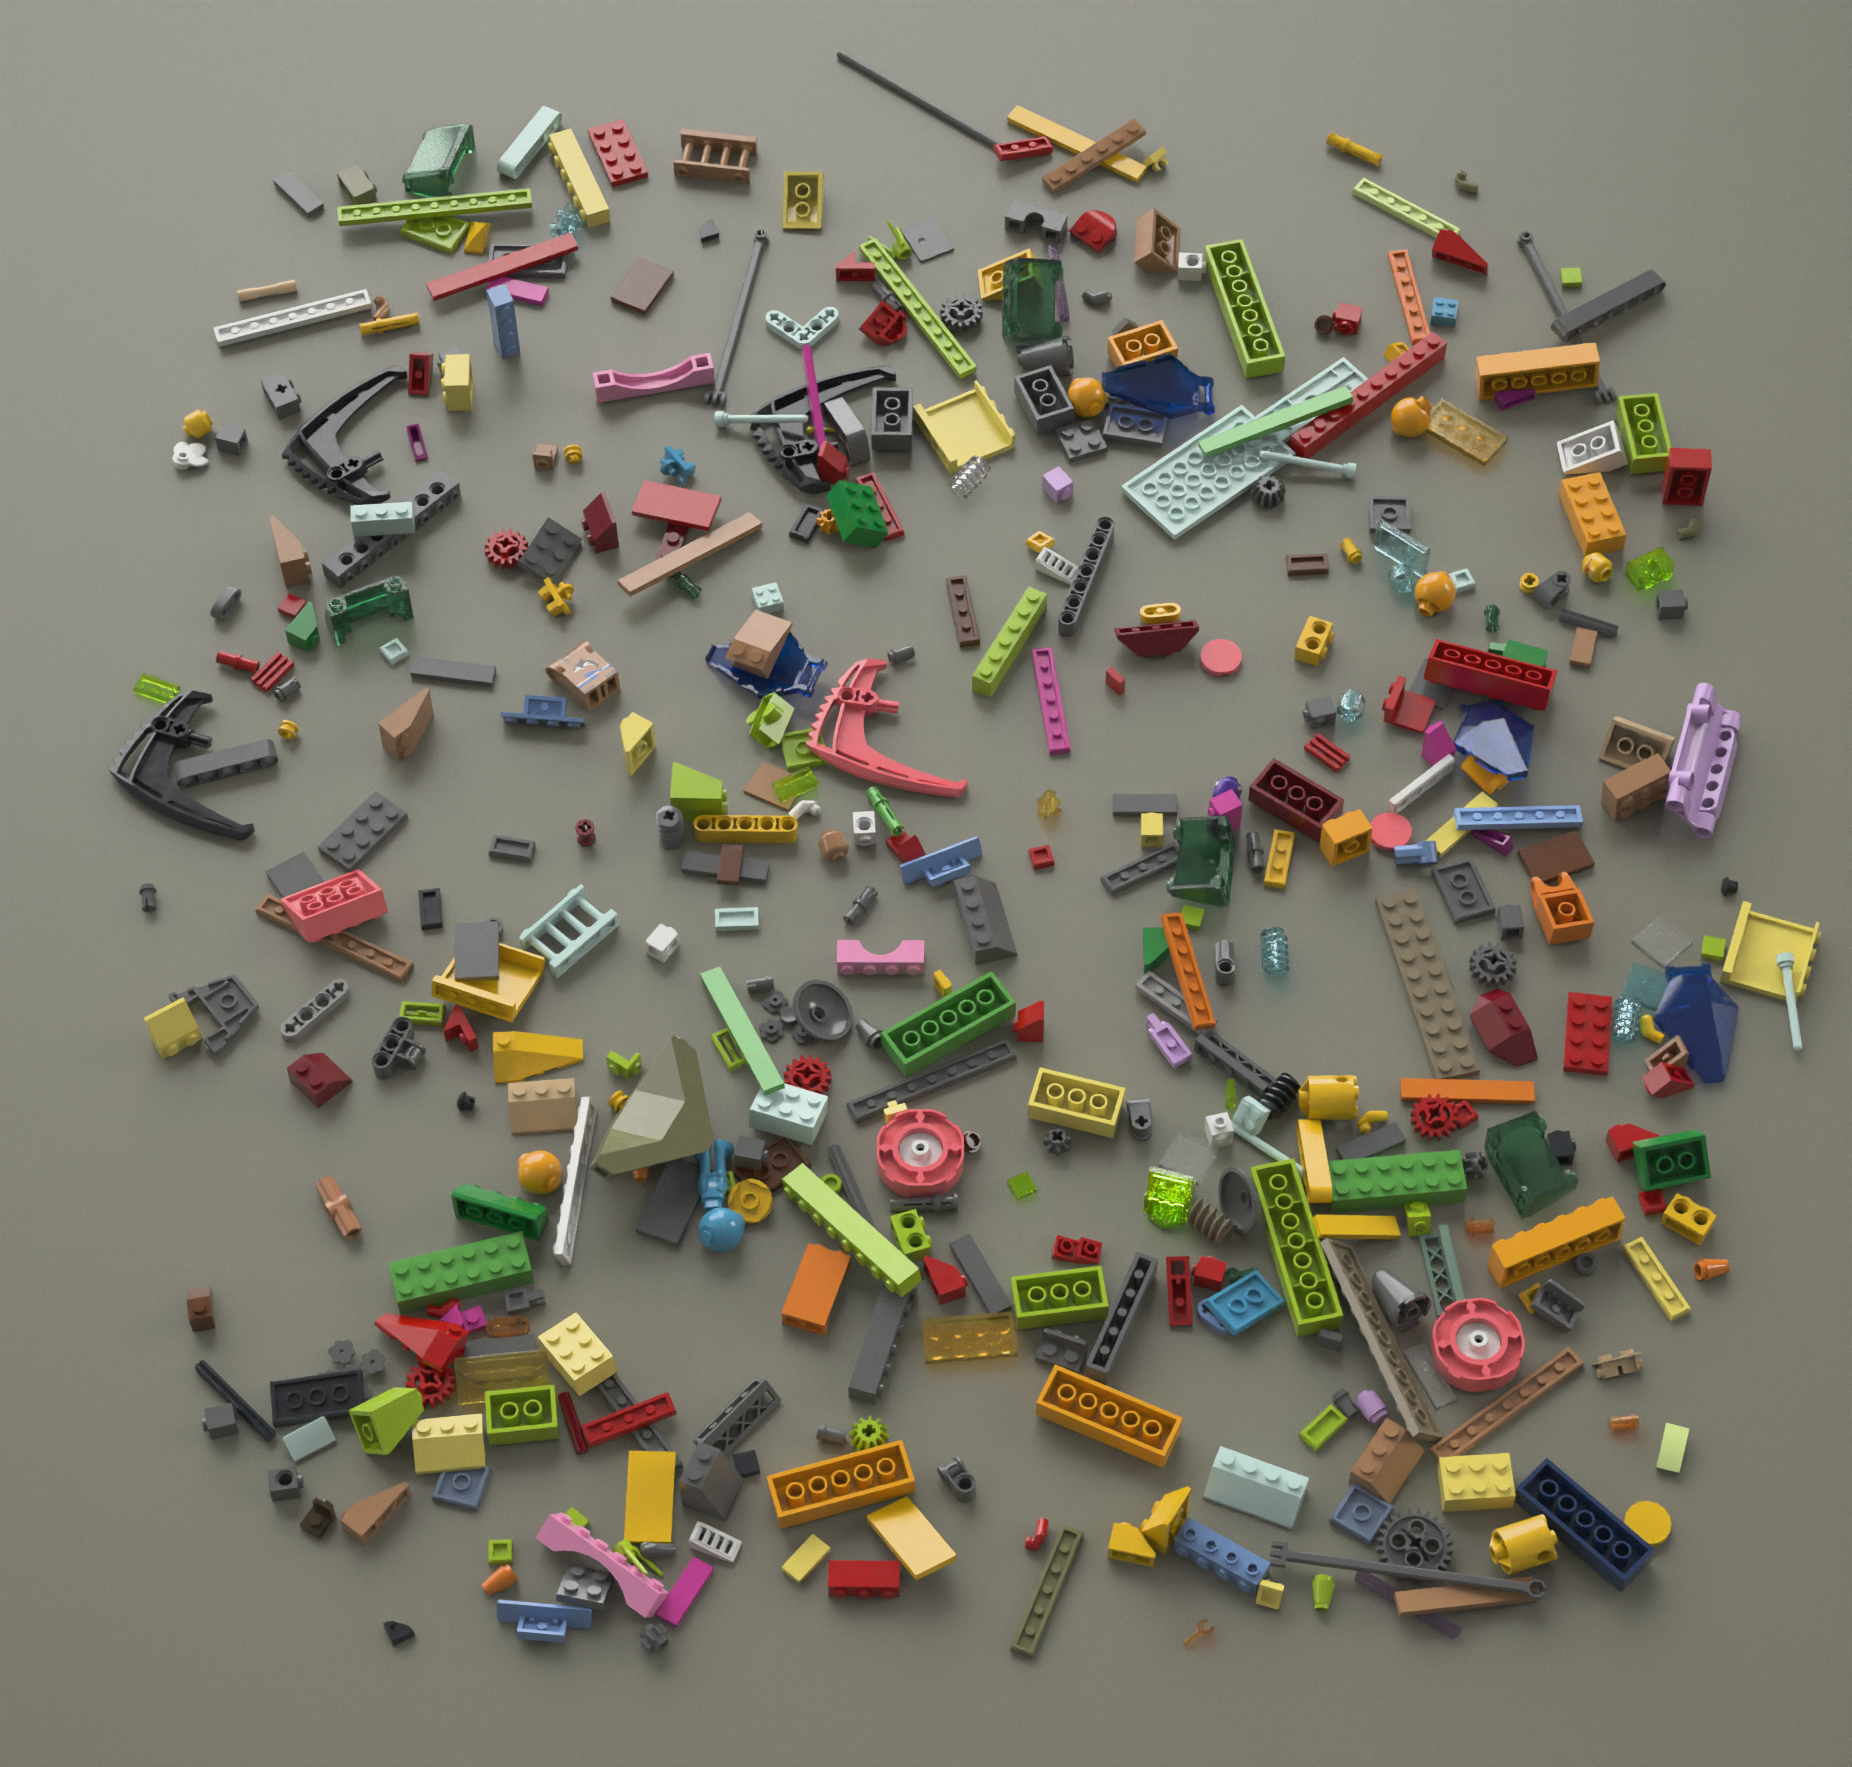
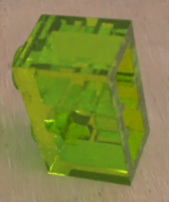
[1625,546,1675,592]

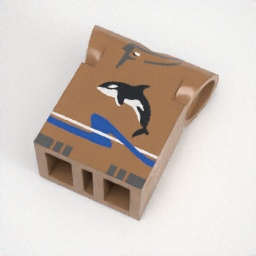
[545,640,621,712]

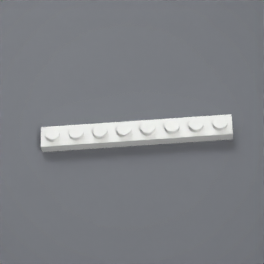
[214,289,372,347]
[553,1097,598,1265]

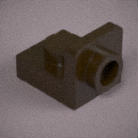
[299,1497,336,1539]

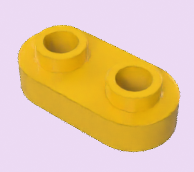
[1140,603,1181,625]

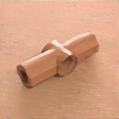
[315,1176,362,1240]

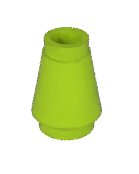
[1312,1574,1335,1611]

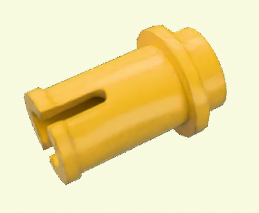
[1340,538,1363,564]

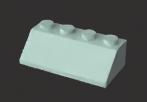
[1203,1446,1309,1530]

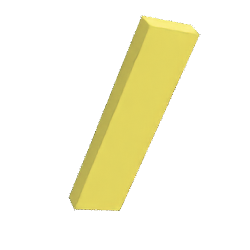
[1426,791,1498,858]
[1622,1237,1691,1322]

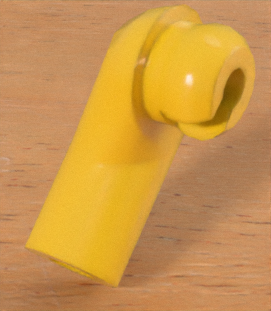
[1639,1014,1665,1044]
[1357,1111,1388,1134]

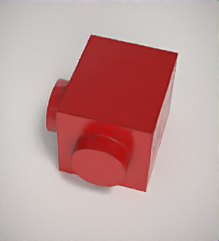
[1191,1256,1227,1292]

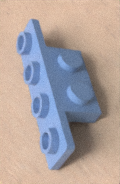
[500,695,586,728]
[900,836,983,887]
[497,1600,592,1643]

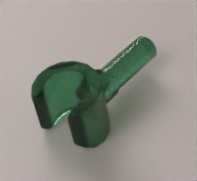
[1226,1266,1257,1284]

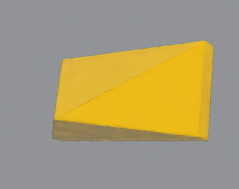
[464,221,491,255]

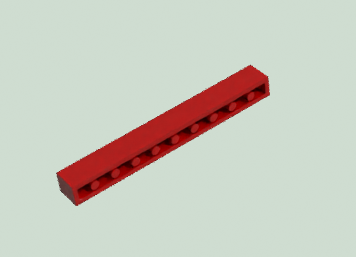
[1290,332,1447,459]

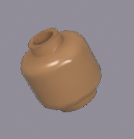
[818,829,849,862]

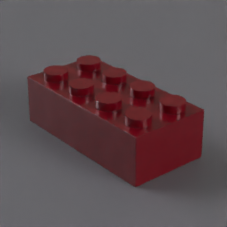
[1248,758,1344,842]

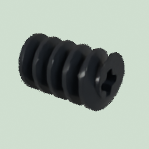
[1258,1072,1301,1119]

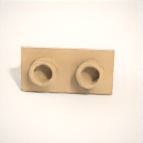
[1592,1349,1643,1379]

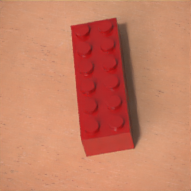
[1423,639,1558,711]

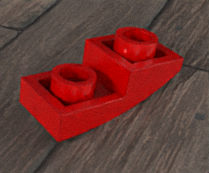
[1051,1235,1102,1264]

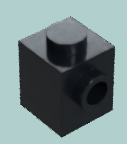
[1545,1130,1576,1167]

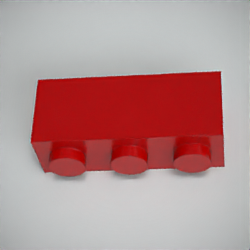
[828,1560,900,1599]

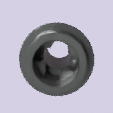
[856,1019,883,1050]

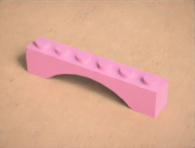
[592,353,715,403]
[536,1513,669,1618]

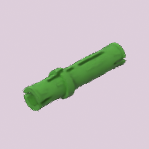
[866,786,904,837]

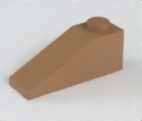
[340,1482,411,1546]

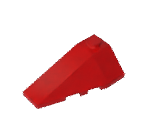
[374,1313,469,1372]

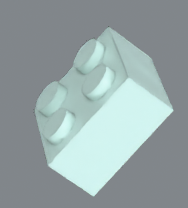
[752,582,784,614]
[1232,1096,1271,1136]

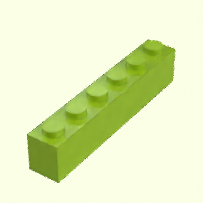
[972,586,1047,698]

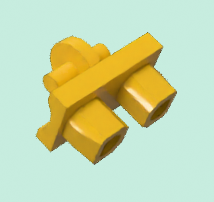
[538,577,574,617]

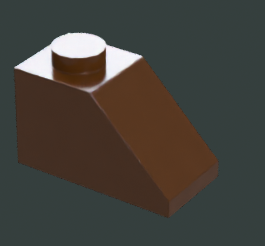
[187,1286,216,1332]

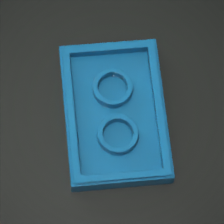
[1204,1270,1286,1336]

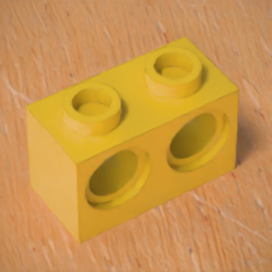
[1294,616,1335,666]
[1661,1193,1717,1246]

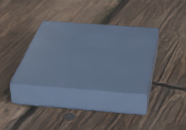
[432,1465,492,1511]
[1329,1483,1394,1546]

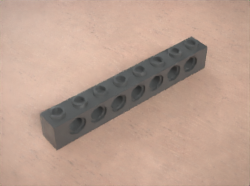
[322,469,461,589]

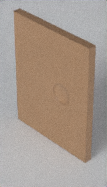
[744,761,807,811]

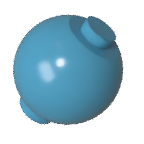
[698,1207,745,1253]

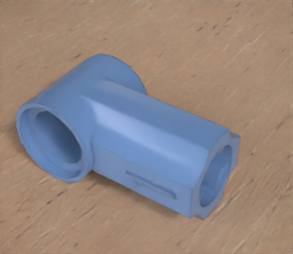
[1394,841,1438,866]

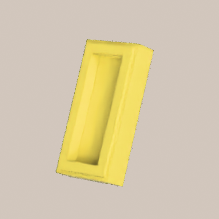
[781,1534,831,1584]

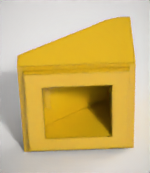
[1384,342,1409,362]

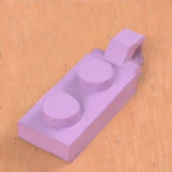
[1146,1013,1193,1069]

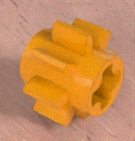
[817,509,839,535]

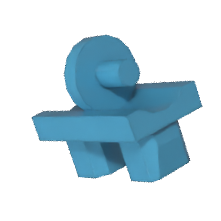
[660,445,696,485]

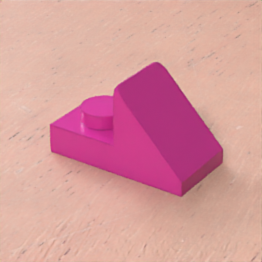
[439,1305,488,1335]

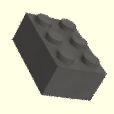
[1014,365,1074,435]
[871,388,913,450]

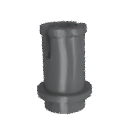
[887,644,915,664]
[273,677,301,702]
[139,883,157,912]
[747,974,774,993]
[1332,1389,1360,1420]
[816,1424,846,1445]

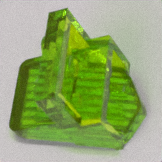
[1143,1166,1196,1229]

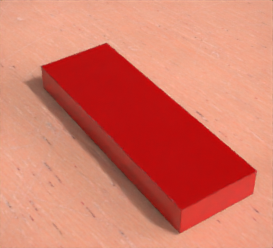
[993,136,1053,162]

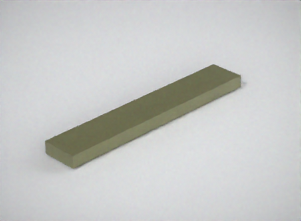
[1010,1525,1084,1659]

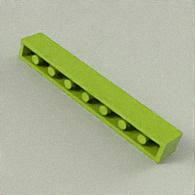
[782,1163,922,1297]

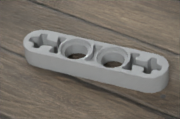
[280,979,350,1042]

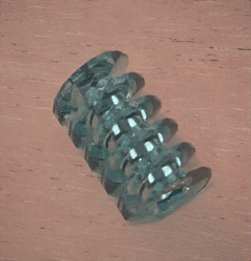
[1260,927,1289,975]
[1611,995,1643,1044]

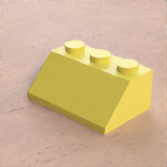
[412,1414,486,1475]

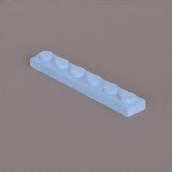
[1453,805,1583,830]

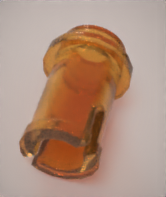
[1465,1218,1495,1236]
[1609,1412,1640,1432]

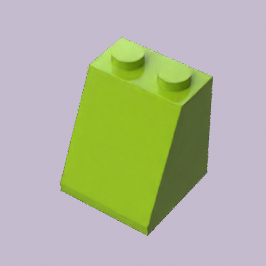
[670,762,728,822]
[348,1387,424,1455]

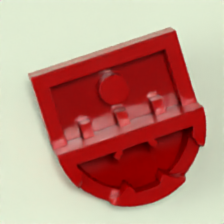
[1069,210,1117,253]
[858,301,908,346]

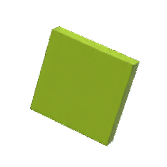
[780,728,829,772]

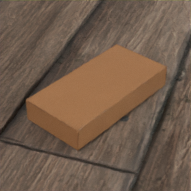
[1569,627,1597,668]

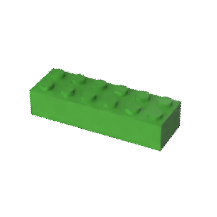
[881,971,1016,1078]
[1328,1150,1467,1214]
[388,1231,534,1315]

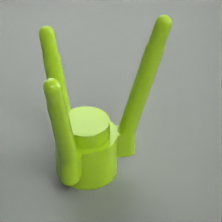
[868,221,912,260]
[613,1539,663,1577]

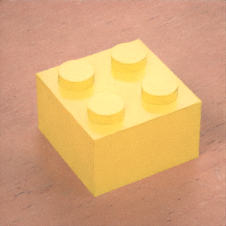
[441,354,473,411]

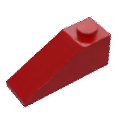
[1432,229,1488,275]
[1166,1256,1193,1326]

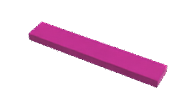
[802,345,826,451]
[1031,647,1071,755]

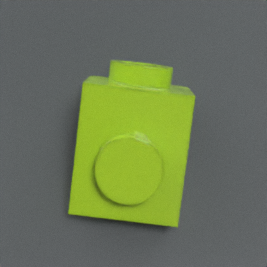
[606,1050,642,1080]
[1404,1201,1431,1237]

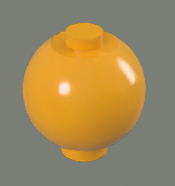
[1067,378,1107,418]
[1391,396,1433,438]
[1414,571,1456,617]
[517,1150,563,1195]

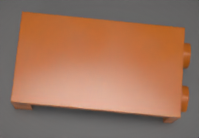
[781,1243,852,1336]

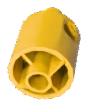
[1298,1075,1359,1120]
[1489,1514,1558,1575]

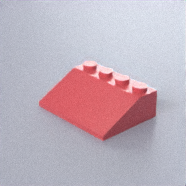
[280,869,388,943]

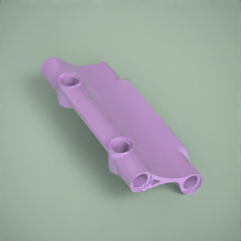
[1665,683,1742,839]

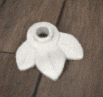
[172,442,209,469]

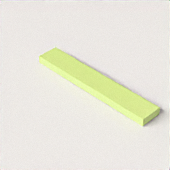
[1352,178,1461,238]

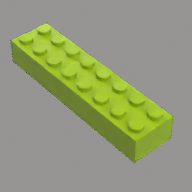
[1204,239,1285,379]
[1250,1158,1343,1337]

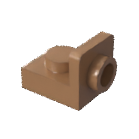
[532,443,558,469]

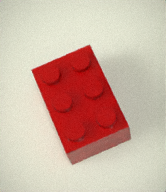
[1661,447,1712,506]

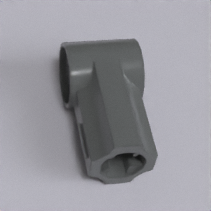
[1215,940,1236,986]

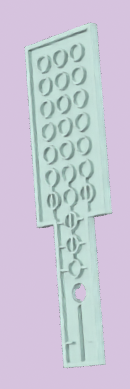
[1121,357,1368,540]

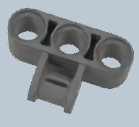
[371,1016,426,1079]

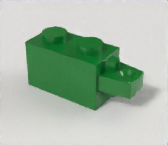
[1488,639,1548,667]

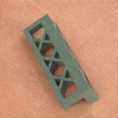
[1419,1224,1465,1319]

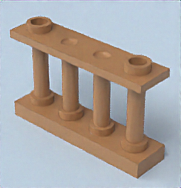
[673,128,758,184]

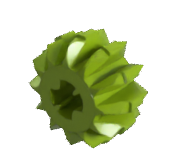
[849,1415,889,1452]

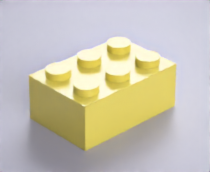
[538,1313,618,1396]
[1437,1453,1516,1512]

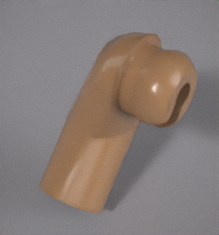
[372,295,390,321]

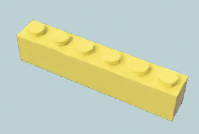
[548,128,610,228]

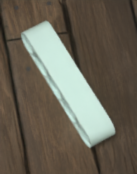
[497,106,562,179]

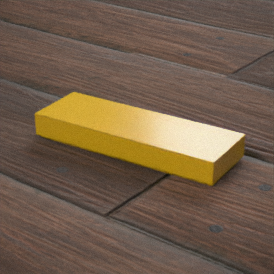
[1264,829,1295,889]

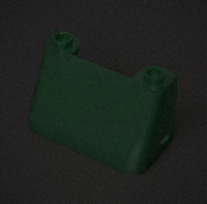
[402,123,475,198]
[1002,257,1064,340]
[324,576,414,646]
[1167,815,1236,907]
[1484,1110,1578,1219]

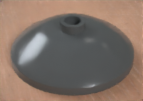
[792,980,853,1041]
[1218,1166,1260,1234]

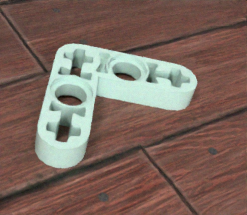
[765,307,839,350]

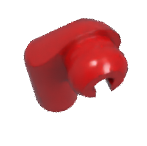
[426,1298,460,1319]
[1025,1518,1049,1552]

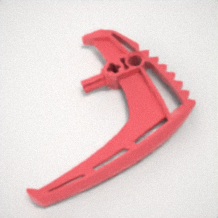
[806,659,968,798]

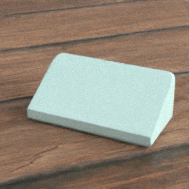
[283,1416,336,1463]

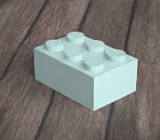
[749,1083,828,1145]

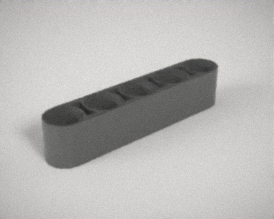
[173,739,278,788]

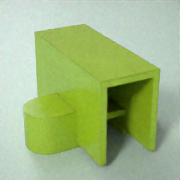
[746,692,795,749]

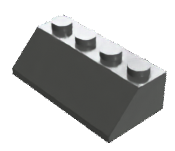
[954,876,1017,965]

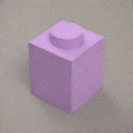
[1042,466,1073,503]

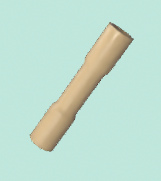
[237,280,297,302]

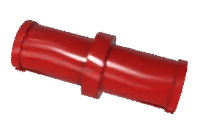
[216,650,260,674]

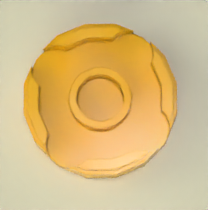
[728,1179,773,1224]
[1624,1501,1672,1547]

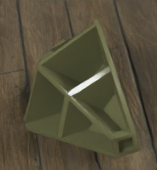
[589,1035,714,1181]

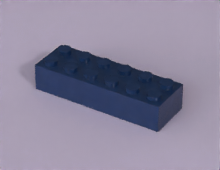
[1515,1458,1656,1592]

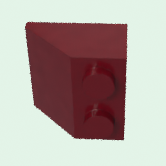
[581,492,619,553]
[287,1052,352,1109]

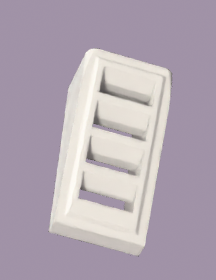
[1035,547,1078,585]
[689,1521,742,1564]

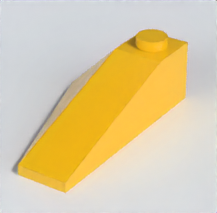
[493,1031,583,1084]

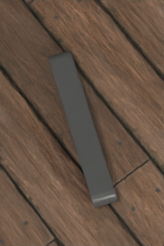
[1551,269,1666,342]
[1058,516,1114,637]

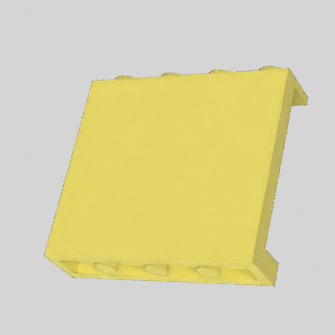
[913,380,1016,474]
[1720,901,1821,1004]

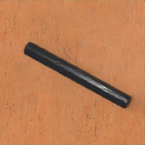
[195,1360,276,1442]

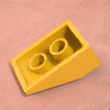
[978,248,1044,301]
[1139,1486,1192,1555]

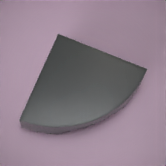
[1112,318,1138,335]

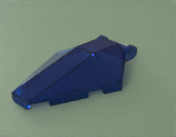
[1101,353,1215,419]
[705,632,828,699]
[1454,699,1534,781]
[1653,962,1739,1083]

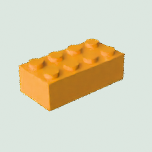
[1559,472,1627,557]

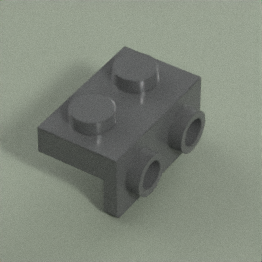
[1530,1279,1586,1333]

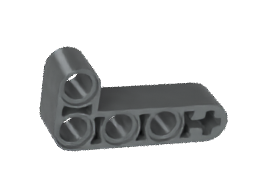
[822,397,871,466]

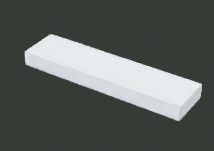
[1387,754,1455,813]

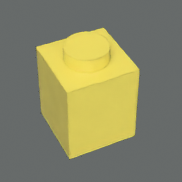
[1141,812,1163,847]

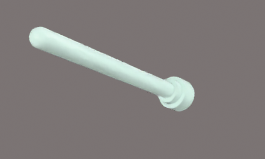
[714,411,808,427]
[1259,451,1356,479]
[1776,952,1802,1051]
[1230,1120,1304,1183]

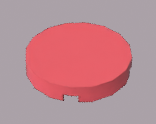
[1200,639,1242,676]
[1370,812,1412,852]

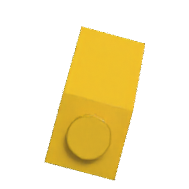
[1107,1522,1156,1567]

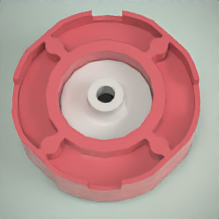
[877,1109,964,1198]
[1430,1298,1525,1393]

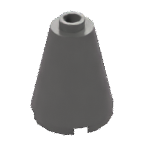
[1018,336,1074,376]
[1371,1269,1431,1331]

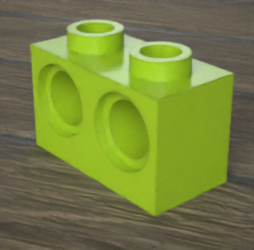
[890,1209,933,1263]

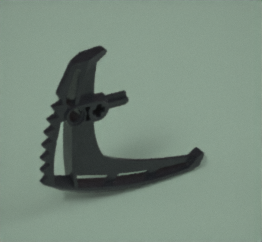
[282,365,408,505]
[750,365,896,494]
[108,690,255,841]

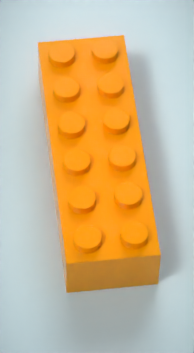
[1475,343,1600,401]
[1487,1196,1626,1289]
[1036,1365,1183,1468]
[766,1440,915,1529]

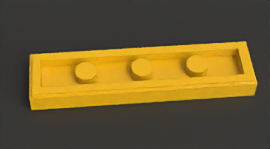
[1313,1215,1401,1239]

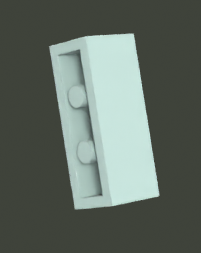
[351,502,415,537]

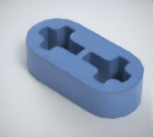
[1197,1299,1231,1336]

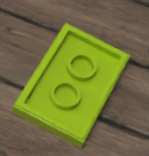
[400,216,470,254]

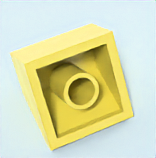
[620,712,656,776]
[144,998,202,1059]

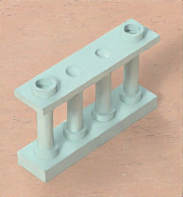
[519,884,619,979]

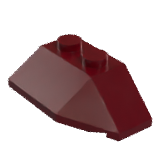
[1114,620,1199,658]
[1470,988,1538,1067]

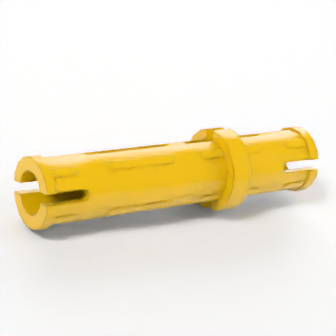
[1326,132,1383,166]
[359,312,420,336]

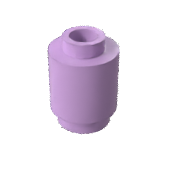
[1356,1390,1389,1425]

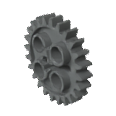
[1376,1508,1454,1585]

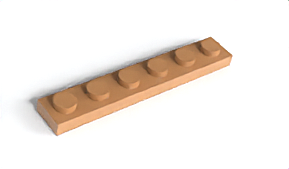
[1042,118,1146,194]

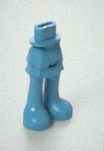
[693,1139,734,1212]

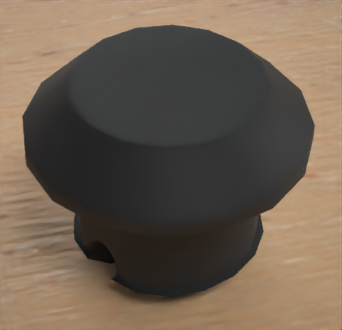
[1721,877,1738,896]
[457,1091,475,1111]

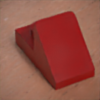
[835,251,875,281]
[886,831,926,864]
[443,1005,479,1052]

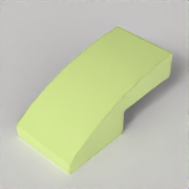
[1656,1423,1689,1474]

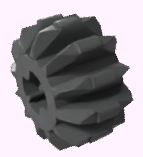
[1251,474,1286,508]

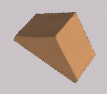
[1644,1035,1689,1071]

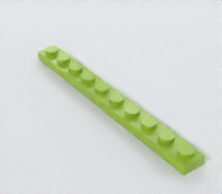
[337,188,532,227]
[859,238,977,379]

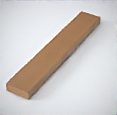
[1394,1576,1538,1617]

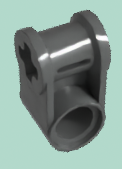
[1532,571,1571,609]
[1126,1097,1152,1141]
[937,1456,976,1503]

